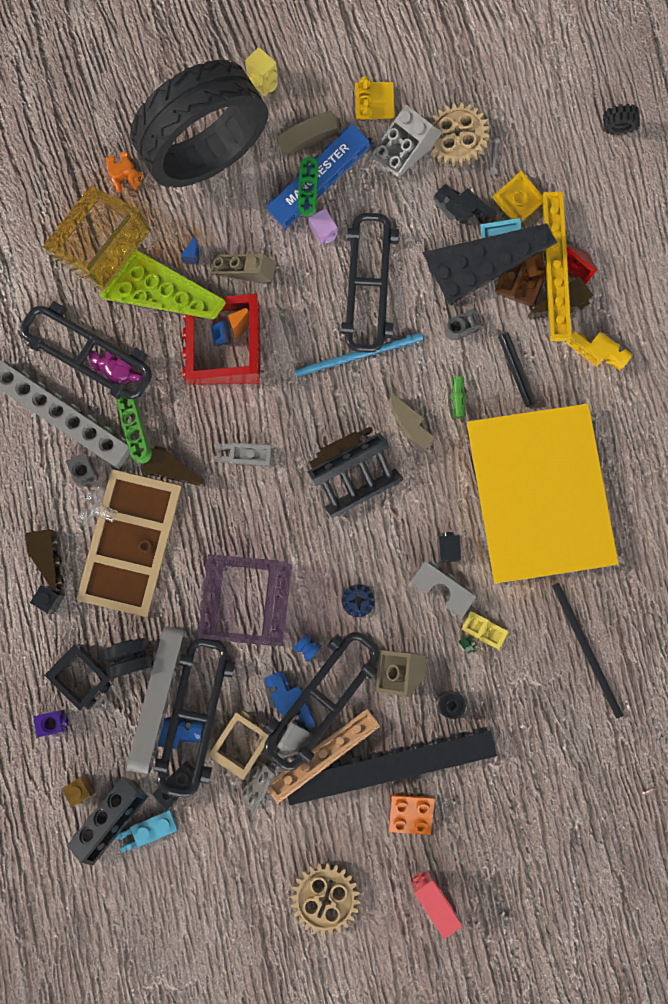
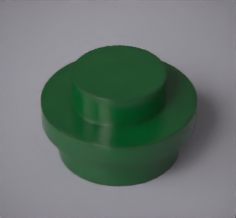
[459,634,478,654]

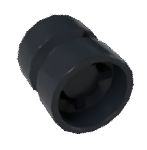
[435,690,466,720]

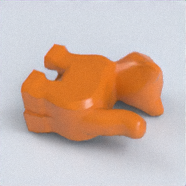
[106,151,144,193]

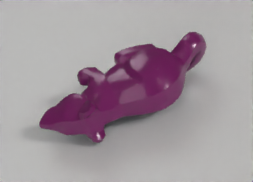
[89,350,144,385]

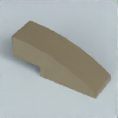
[277,110,338,156]
[389,393,435,453]

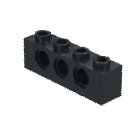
[67,776,149,865]

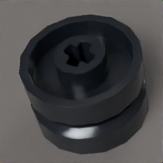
[101,637,154,679]

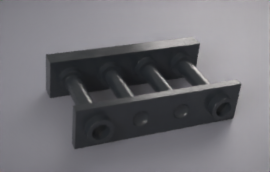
[307,433,404,518]

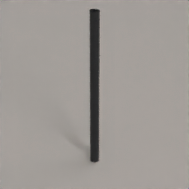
[552,582,624,719]

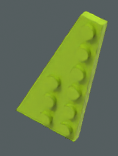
[99,249,226,319]

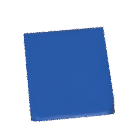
[180,238,200,264]

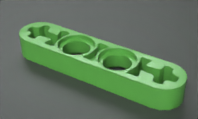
[117,396,152,464]

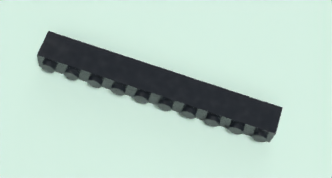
[287,727,497,806]

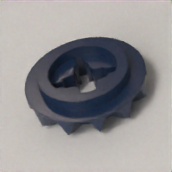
[342,584,375,617]

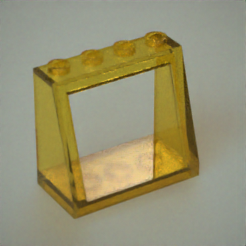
[43,186,151,292]

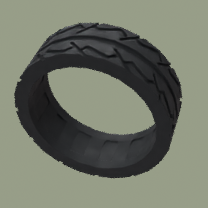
[130,59,269,188]

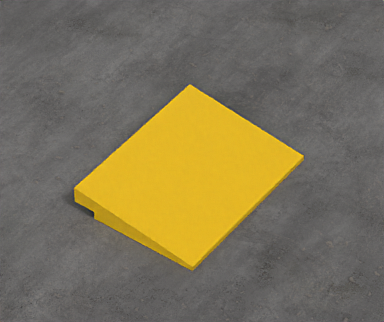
[467,403,619,584]

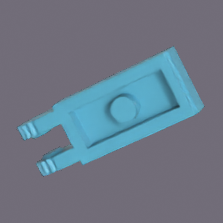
[116,809,178,853]

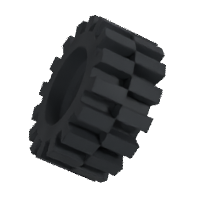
[603,104,640,135]

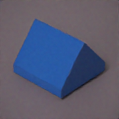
[211,320,231,346]

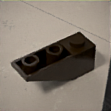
[25,529,64,592]

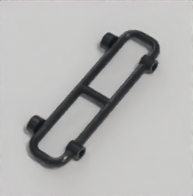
[341,213,399,353]
[20,301,152,400]
[262,632,380,771]
[154,638,236,798]

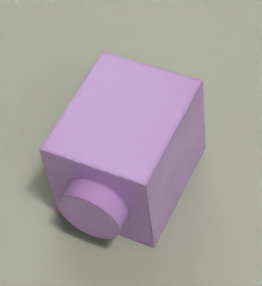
[308,208,337,245]

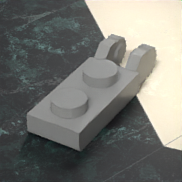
[214,443,272,467]

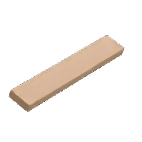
[267,709,380,804]

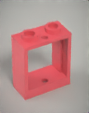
[411,871,462,939]

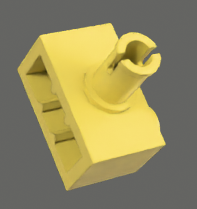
[245,47,278,96]

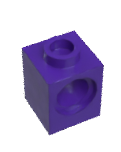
[33,710,69,737]

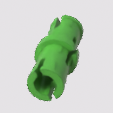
[450,376,467,418]

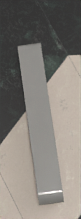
[127,626,186,775]

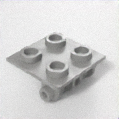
[242,761,276,814]

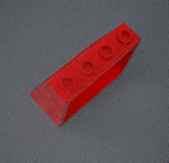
[182,294,260,385]

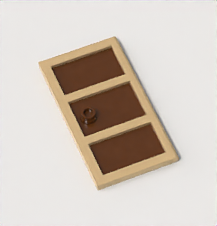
[76,469,182,617]

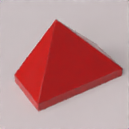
[566,244,597,284]

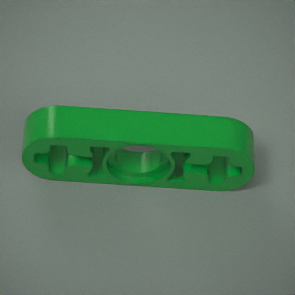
[297,157,319,218]

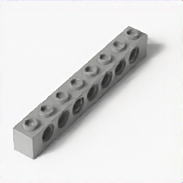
[0,359,130,470]

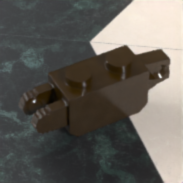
[309,427,373,469]

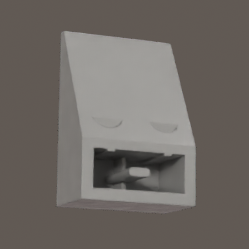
[371,104,442,177]

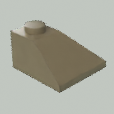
[375,650,427,697]

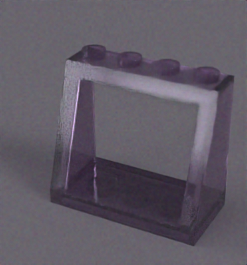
[197,554,292,647]

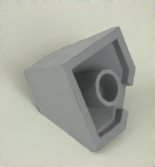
[274,720,314,758]

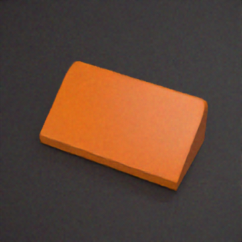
[228,308,249,340]

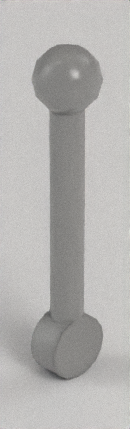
[489,136,500,176]

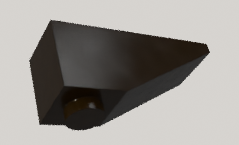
[527,277,593,319]
[142,446,206,487]

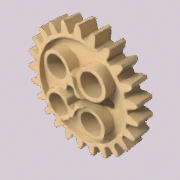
[429,103,490,167]
[290,861,360,936]

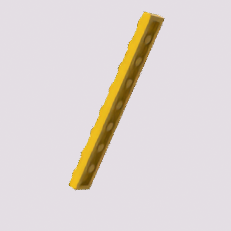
[542,191,572,342]

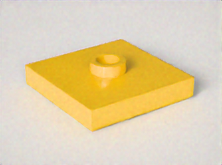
[492,170,543,222]

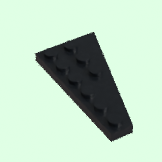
[422,223,557,305]

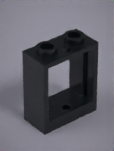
[44,644,114,711]

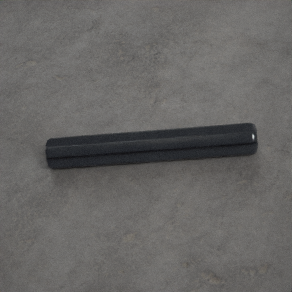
[498,332,536,407]

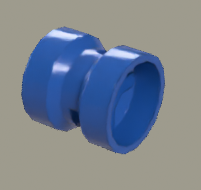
[293,633,322,662]

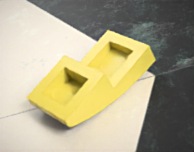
[461,611,509,651]

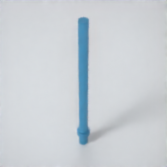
[295,333,423,377]

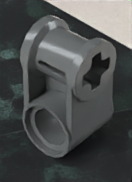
[444,308,485,340]

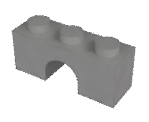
[410,561,476,618]

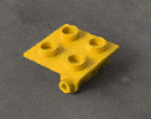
[355,76,395,120]

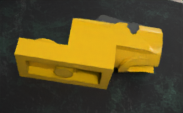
[565,331,633,371]

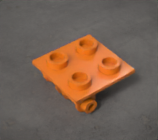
[389,793,435,835]

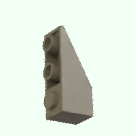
[210,254,276,282]

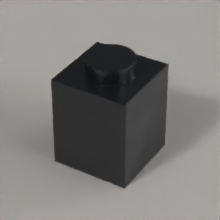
[437,532,461,563]
[30,585,65,614]

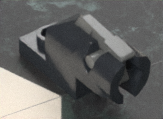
[433,184,497,224]

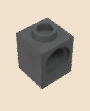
[66,453,98,487]

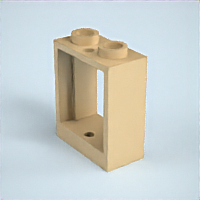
[208,711,268,780]

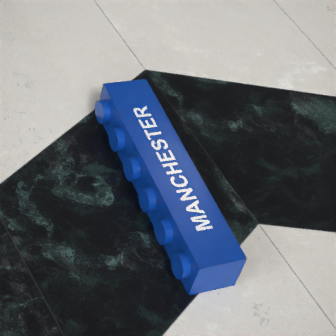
[266,124,370,230]

